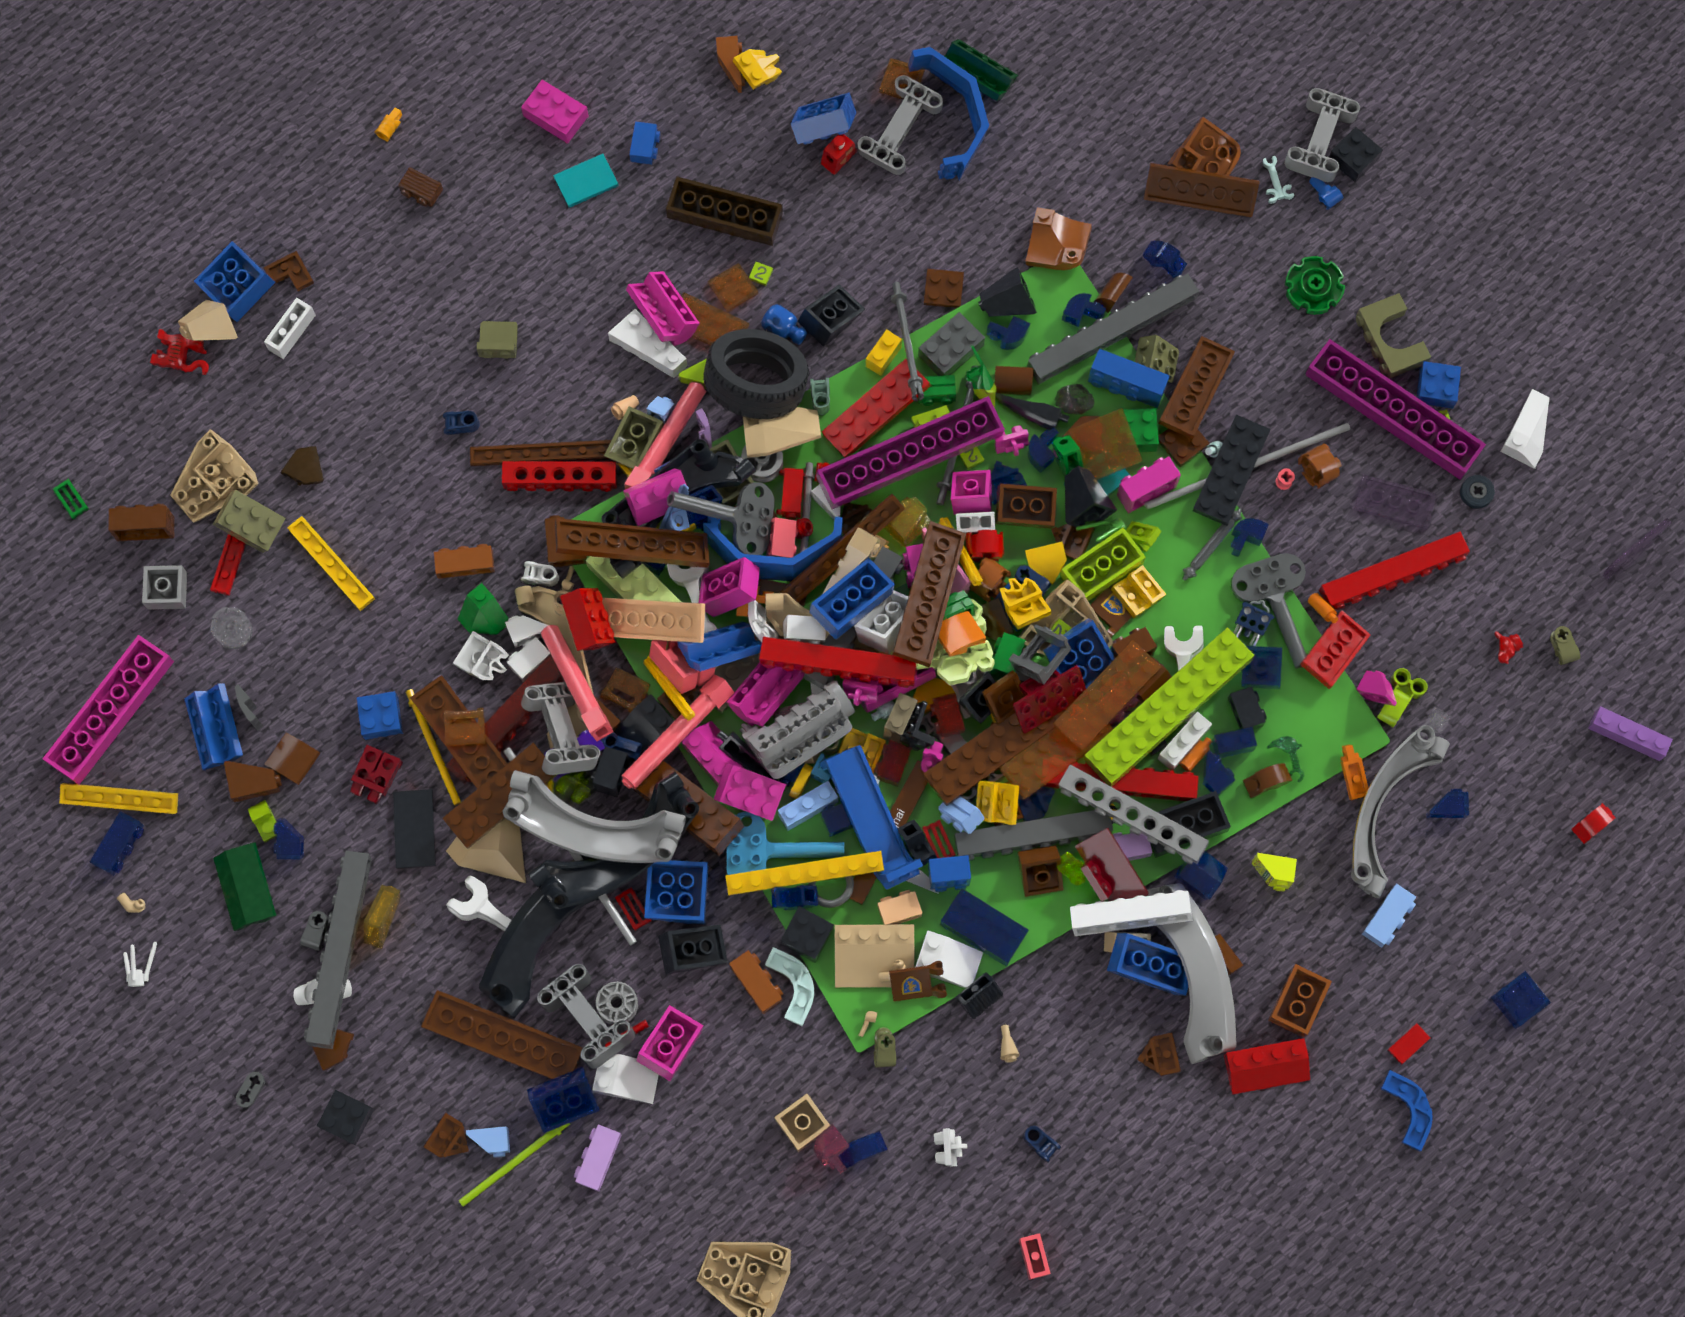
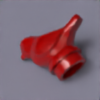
[1494,631,1523,664]

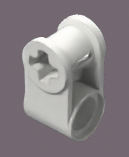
[521,561,559,586]

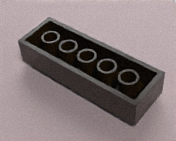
[666,176,783,246]

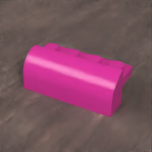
[626,271,700,346]
[727,662,805,727]
[861,667,936,713]

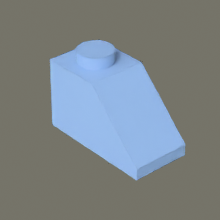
[647,396,675,424]
[466,1126,510,1158]

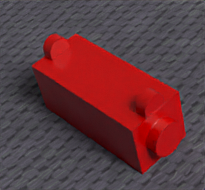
[776,468,804,520]

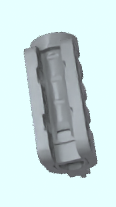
[739,680,855,779]

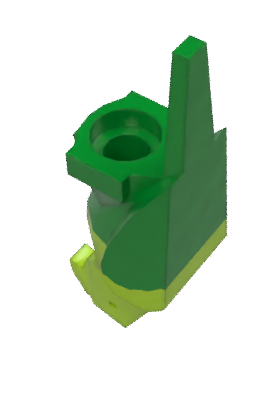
[965,345,996,408]

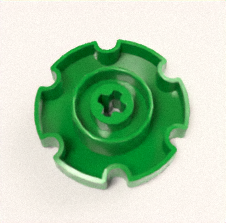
[1285,256,1345,315]

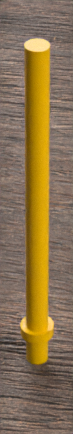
[406,689,461,805]

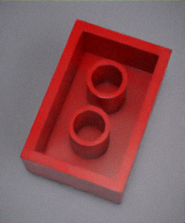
[560,588,615,651]

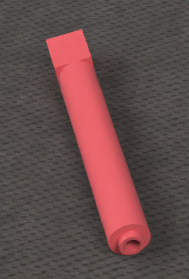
[624,382,706,490]
[541,625,614,741]
[621,674,734,789]

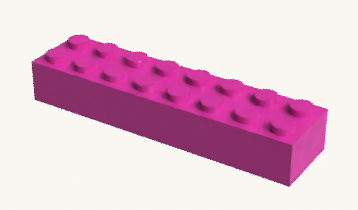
[43,635,174,785]

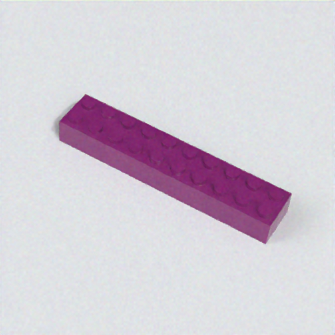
[1305,339,1486,480]
[816,396,1005,510]

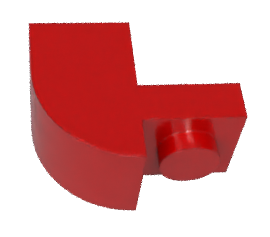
[1571,803,1615,844]

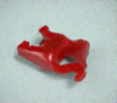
[150,329,209,375]

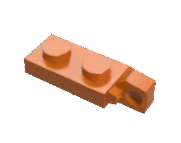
[1341,744,1368,800]

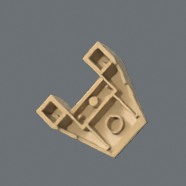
[823,528,889,593]

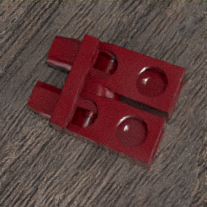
[350,745,403,804]

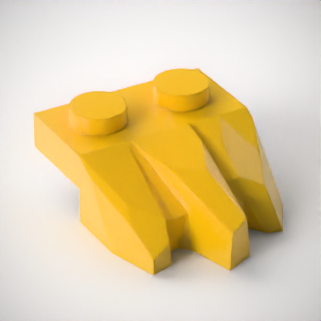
[733,49,782,90]
[1000,578,1051,630]

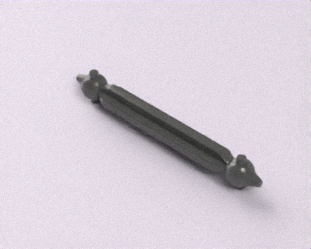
[1183,508,1242,581]

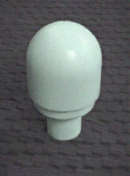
[1205,441,1223,457]
[871,701,895,721]

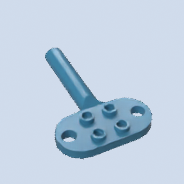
[727,812,844,875]

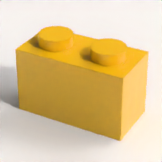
[866,329,902,376]

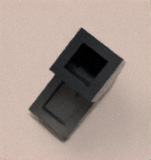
[897,819,937,868]

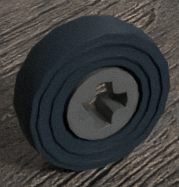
[1460,475,1495,509]

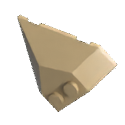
[446,818,526,883]

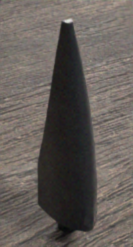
[995,393,1070,432]
[716,730,785,792]

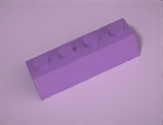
[1588,706,1673,761]

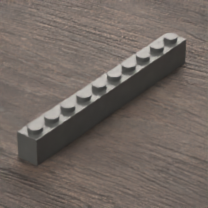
[1027,273,1200,385]
[304,851,372,1049]

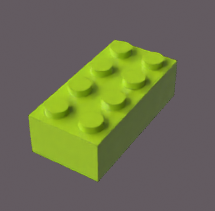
[1060,527,1146,601]

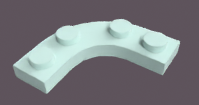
[765,947,814,1026]

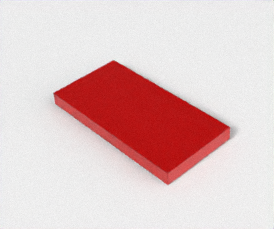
[1300,610,1370,689]

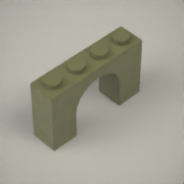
[1356,293,1431,379]

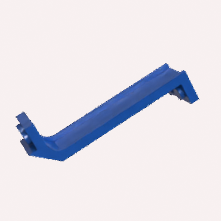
[819,745,923,890]

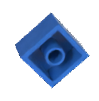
[1417,361,1461,409]
[357,691,403,740]
[928,855,971,892]

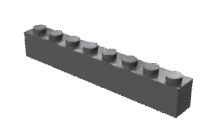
[804,546,904,689]
[954,810,1113,861]

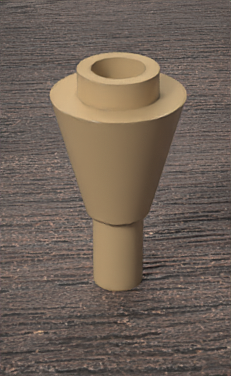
[1000,1025,1020,1063]

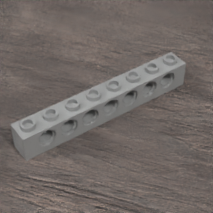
[1058,765,1209,864]

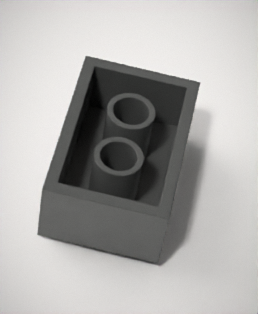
[918,312,985,376]

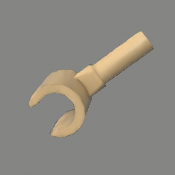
[562,566,574,593]
[859,1011,877,1037]

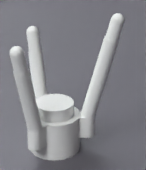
[123,942,157,987]

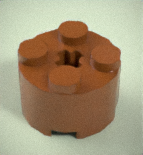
[1298,444,1342,489]
[969,557,1011,602]

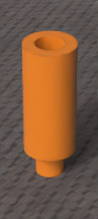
[1308,593,1338,623]
[1179,737,1212,772]

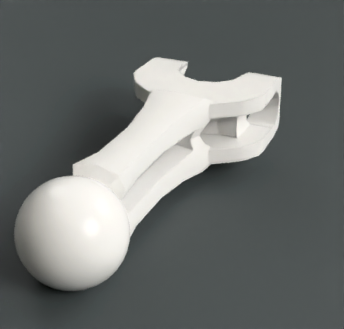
[667,564,717,633]
[1164,626,1204,722]
[446,876,511,931]

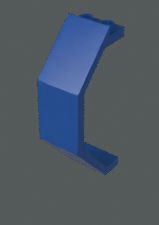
[908,47,989,181]
[703,516,843,582]

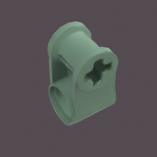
[810,377,830,415]

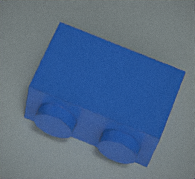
[629,121,661,165]

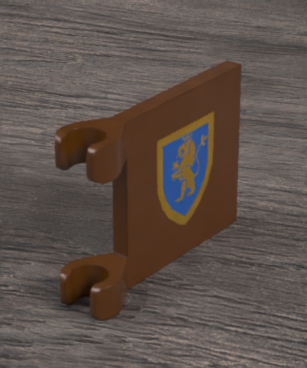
[1090,583,1132,638]
[889,961,947,1001]

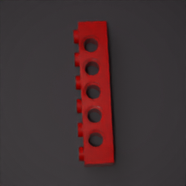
[502,461,617,492]

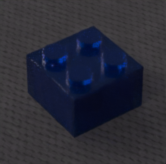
[1241,646,1282,689]
[1490,971,1551,1029]

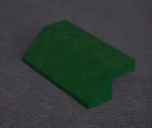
[944,39,1018,101]
[213,842,277,931]

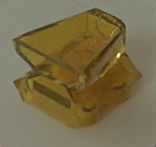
[884,497,931,547]

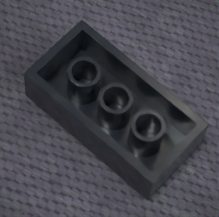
[1144,791,1231,858]

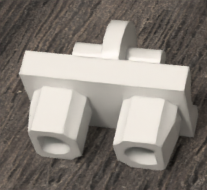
[934,1128,967,1167]

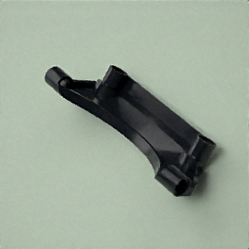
[601,439,756,579]

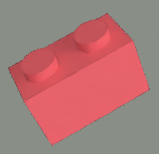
[766,517,798,558]
[1019,1233,1051,1280]

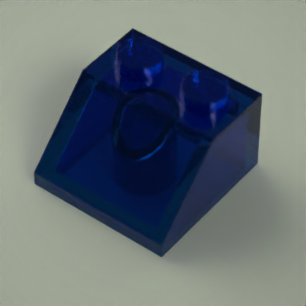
[1174,851,1228,900]

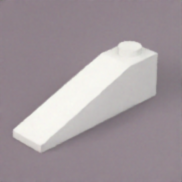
[1500,389,1549,468]

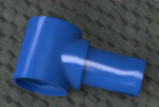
[1309,177,1343,210]

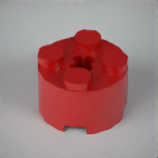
[966,530,1004,563]

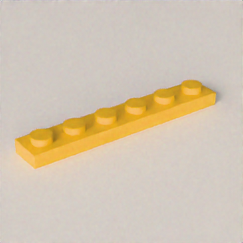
[287,516,375,611]
[59,783,178,814]

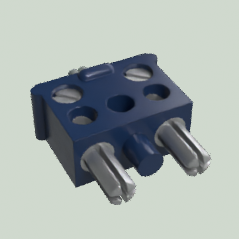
[1233,599,1274,647]

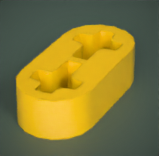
[789,764,814,799]

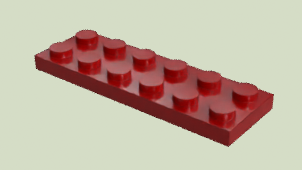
[822,358,931,458]

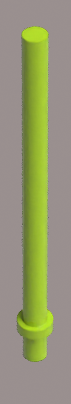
[458,1118,570,1207]

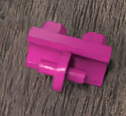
[994,425,1029,456]
[842,678,878,706]
[921,741,944,773]

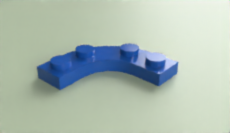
[1381,1070,1432,1152]

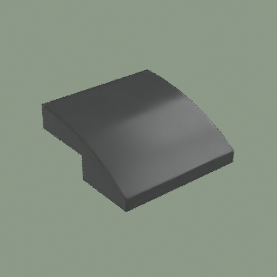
[235,684,263,731]

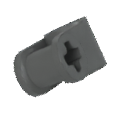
[300,911,329,951]

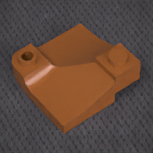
[1167,117,1241,176]
[1025,207,1092,270]

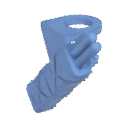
[659,484,690,531]

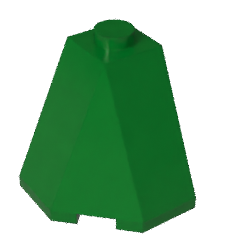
[457,583,509,635]

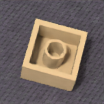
[774,1094,831,1152]

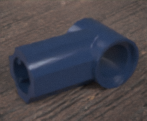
[601,732,642,760]

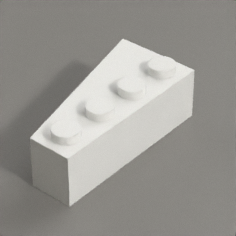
[608,309,687,378]

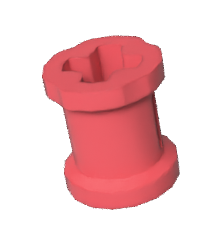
[1275,468,1295,490]

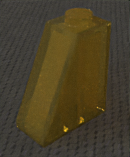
[364,885,400,949]

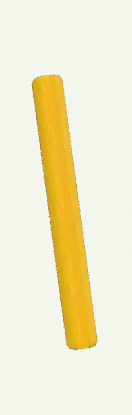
[939,517,983,586]
[643,656,695,721]

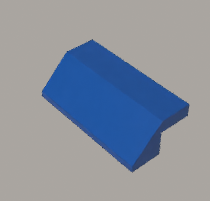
[677,622,762,672]
[184,683,243,770]

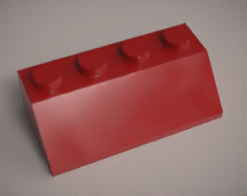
[1224,1038,1310,1095]

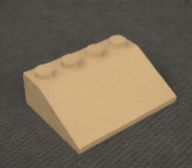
[835,924,914,988]

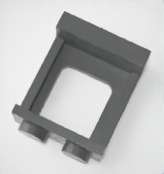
[1009,624,1071,684]

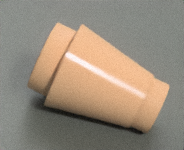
[611,395,639,420]

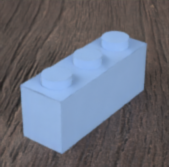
[778,781,838,831]
[1362,883,1416,948]

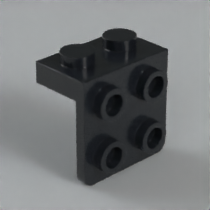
[899,701,935,751]

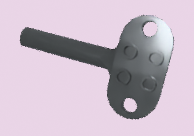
[667,482,774,555]
[1231,553,1306,669]

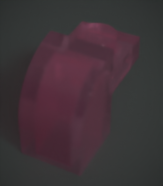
[814,1124,850,1174]

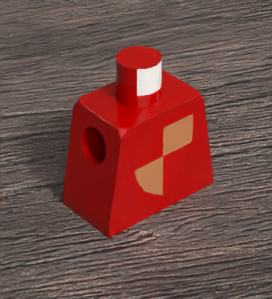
[821,134,857,175]

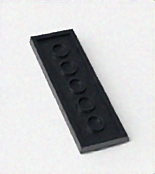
[1193,415,1271,526]

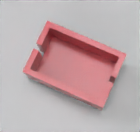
[649,640,715,694]

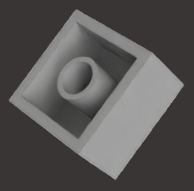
[142,565,187,610]

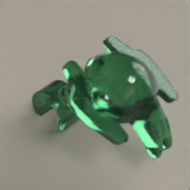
[1267,736,1305,782]

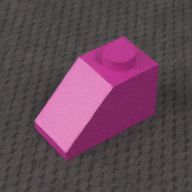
[1356,671,1397,706]

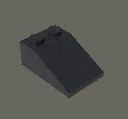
[797,284,865,347]
[613,694,674,762]
[658,924,728,975]

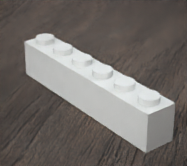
[1070,890,1193,936]

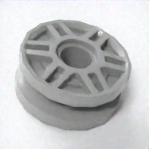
[596,981,638,1025]

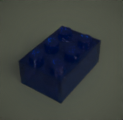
[527,1067,600,1134]

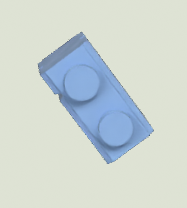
[939,796,984,834]

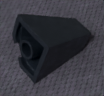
[978,267,1037,317]
[1065,466,1117,527]

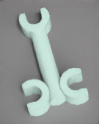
[1263,156,1294,204]

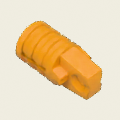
[375,108,402,141]

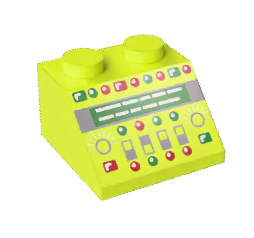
[1252,853,1297,891]

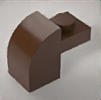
[1243,763,1292,798]

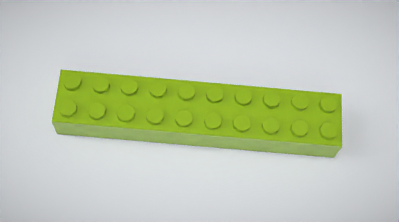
[1084,627,1254,787]

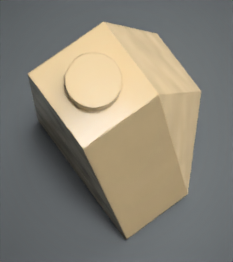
[178,300,238,341]

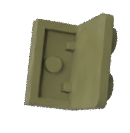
[477,321,518,359]
[1135,335,1179,383]

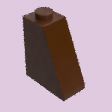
[545,515,587,567]
[224,761,282,803]

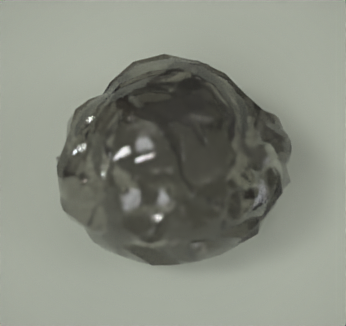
[1055,384,1095,415]

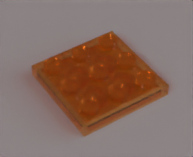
[1069,408,1143,480]

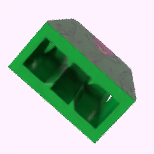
[1052,435,1084,476]

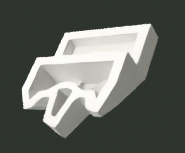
[452,631,509,680]

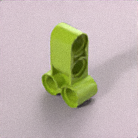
[1377,668,1428,728]

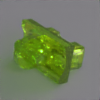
[555,771,591,805]
[1057,852,1086,886]

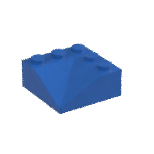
[791,92,856,145]
[194,241,275,322]
[1043,618,1122,691]
[644,860,708,925]

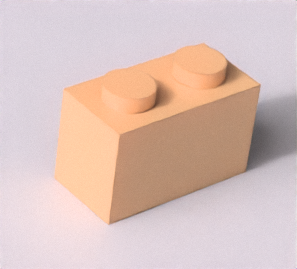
[877,890,922,925]

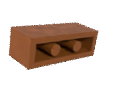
[434,544,495,579]
[729,950,783,1014]

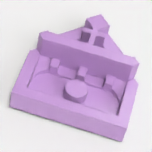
[696,408,712,448]

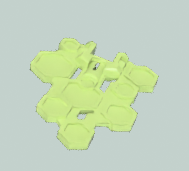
[874,599,995,685]

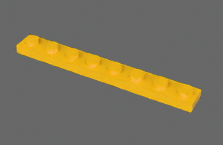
[725,851,884,895]

